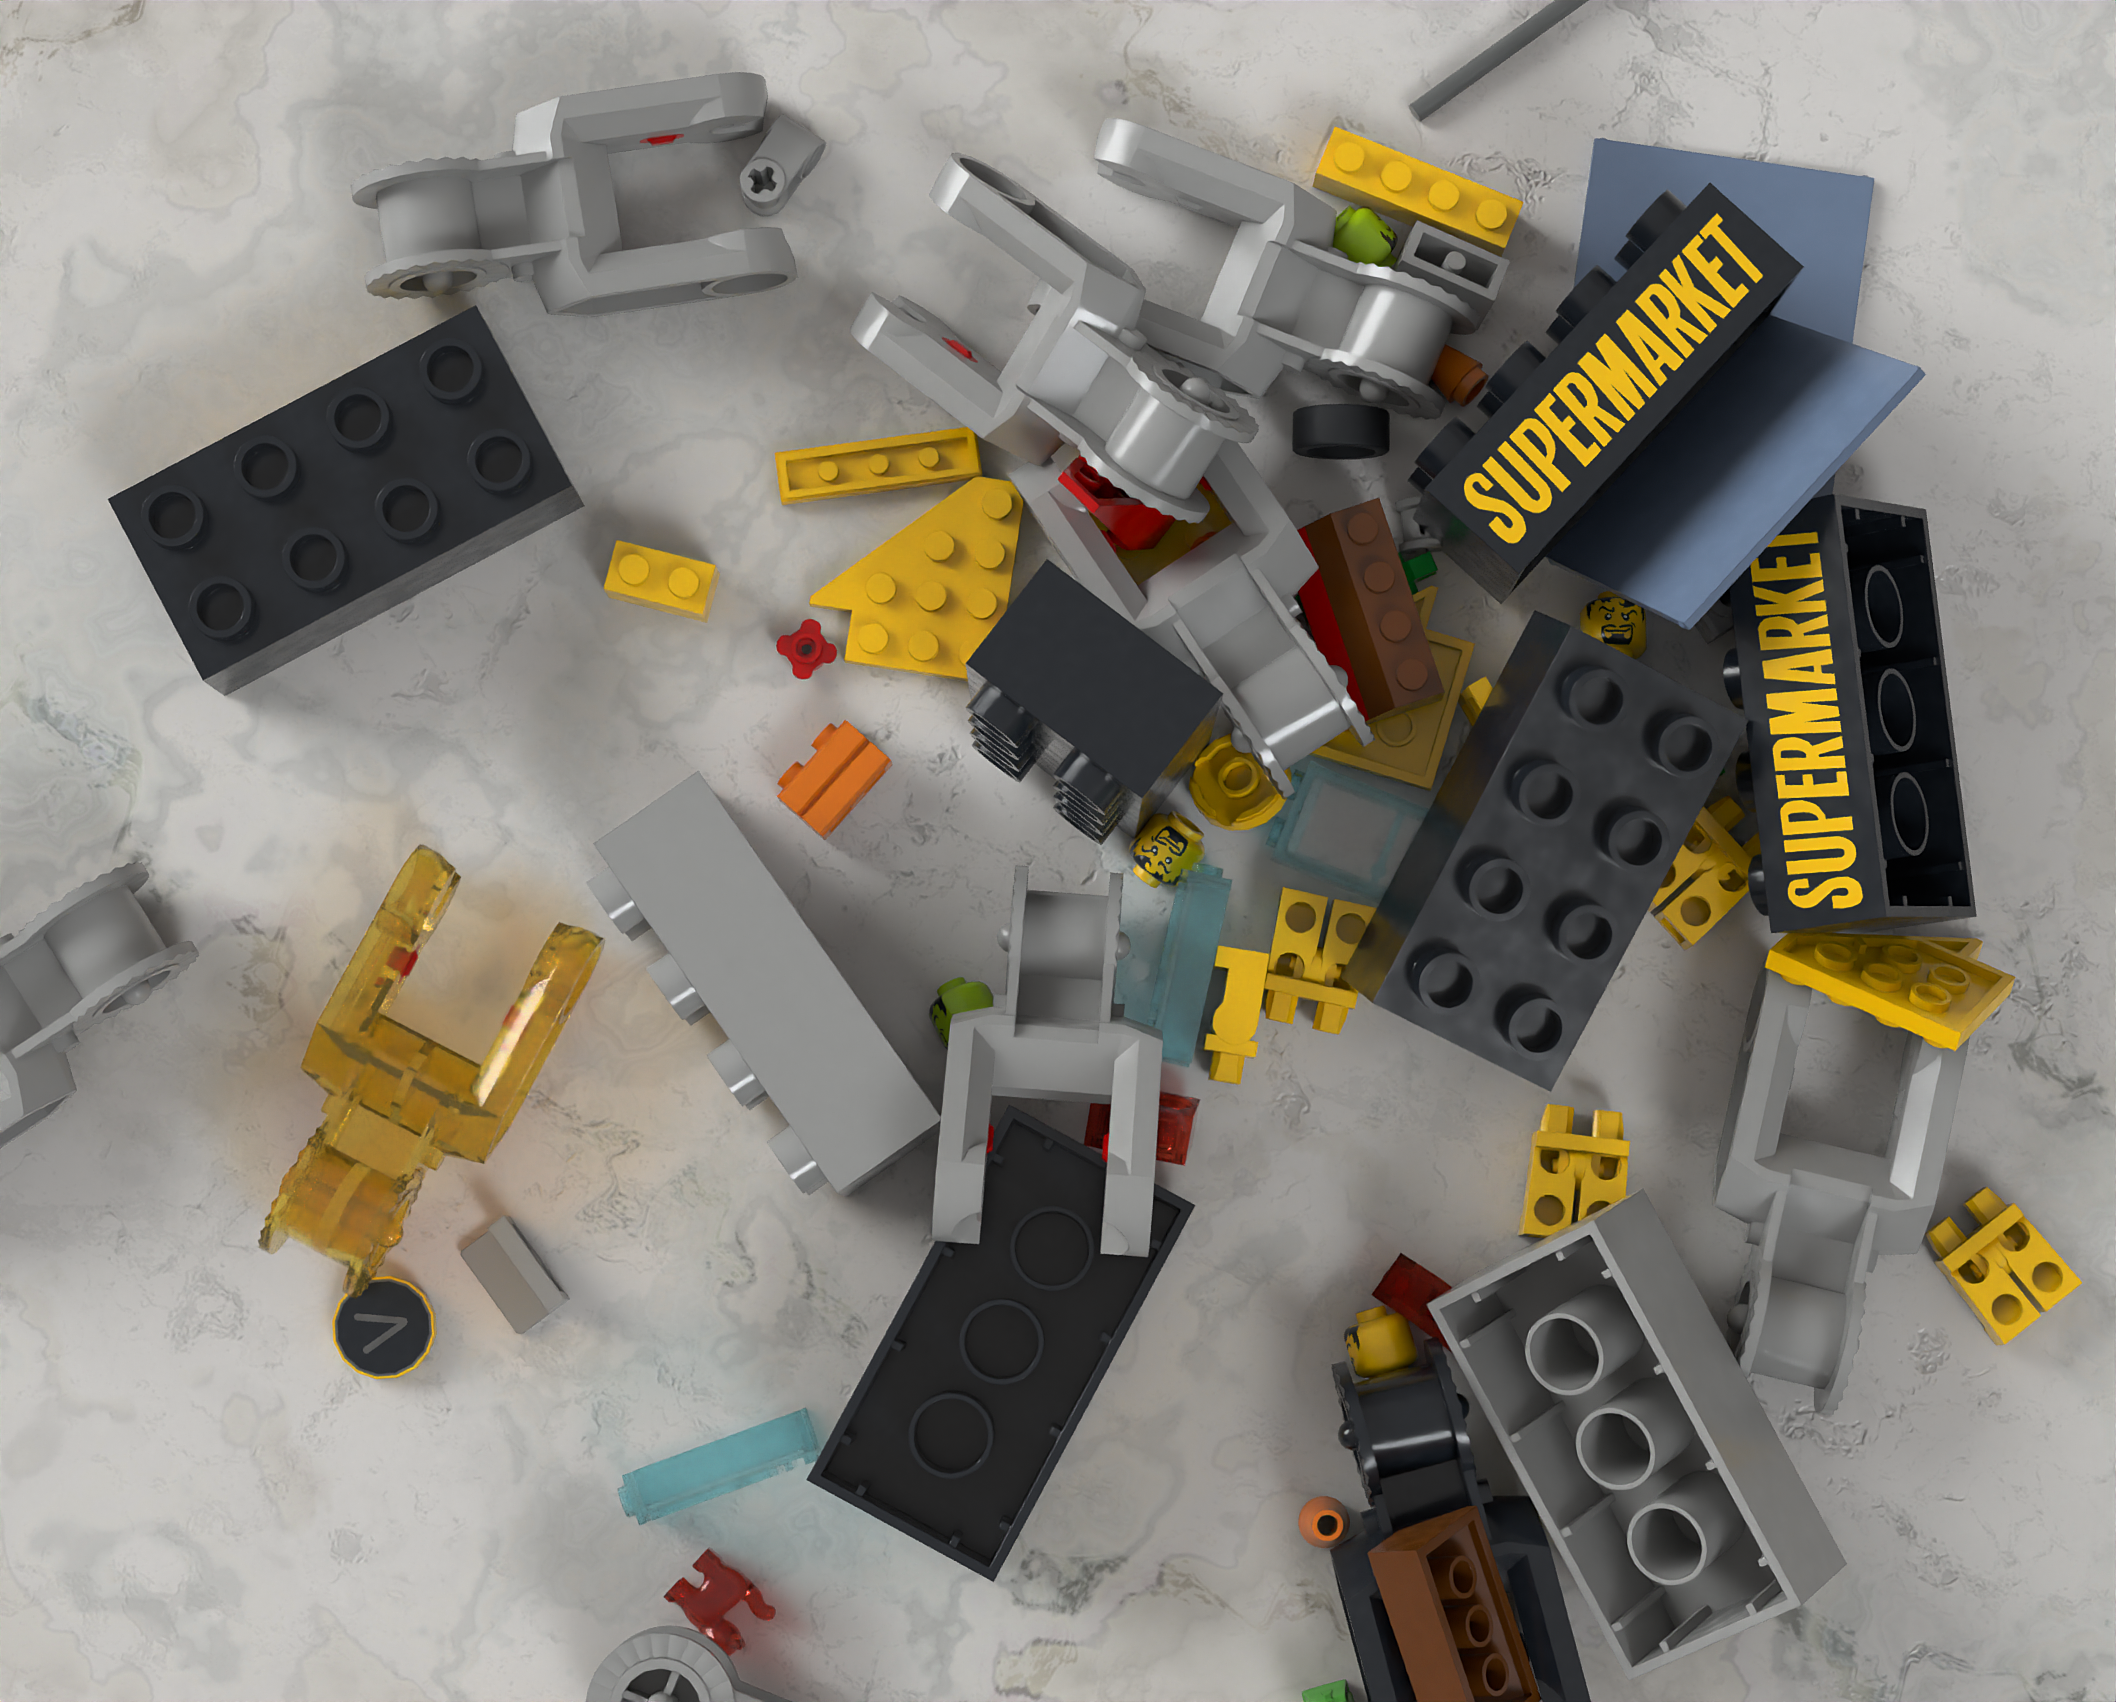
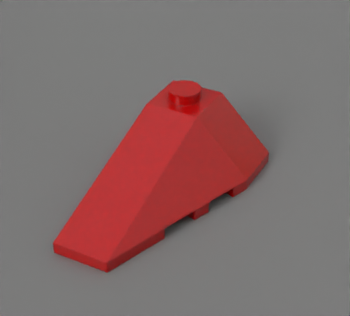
[1057,455,1176,551]

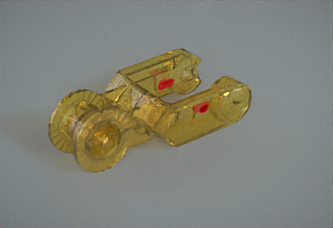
[258,844,606,1299]

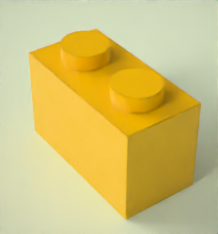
[603,540,720,623]

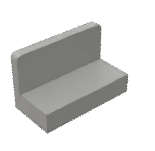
[461,1216,570,1334]

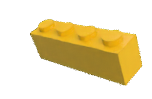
[1312,126,1524,257]

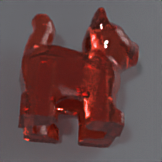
[663,1547,776,1656]

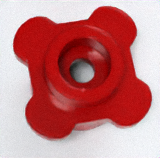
[776,619,837,680]

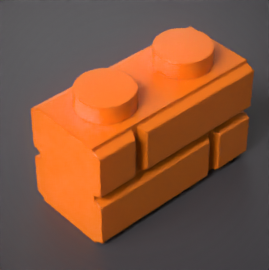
[777,720,893,840]

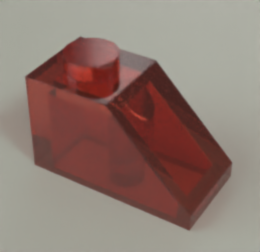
[1371,1253,1453,1354]

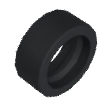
[1292,404,1390,460]

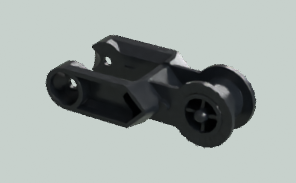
[1330,1336,1591,1702]

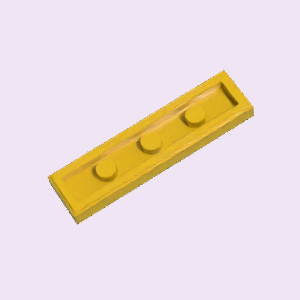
[775,427,983,505]

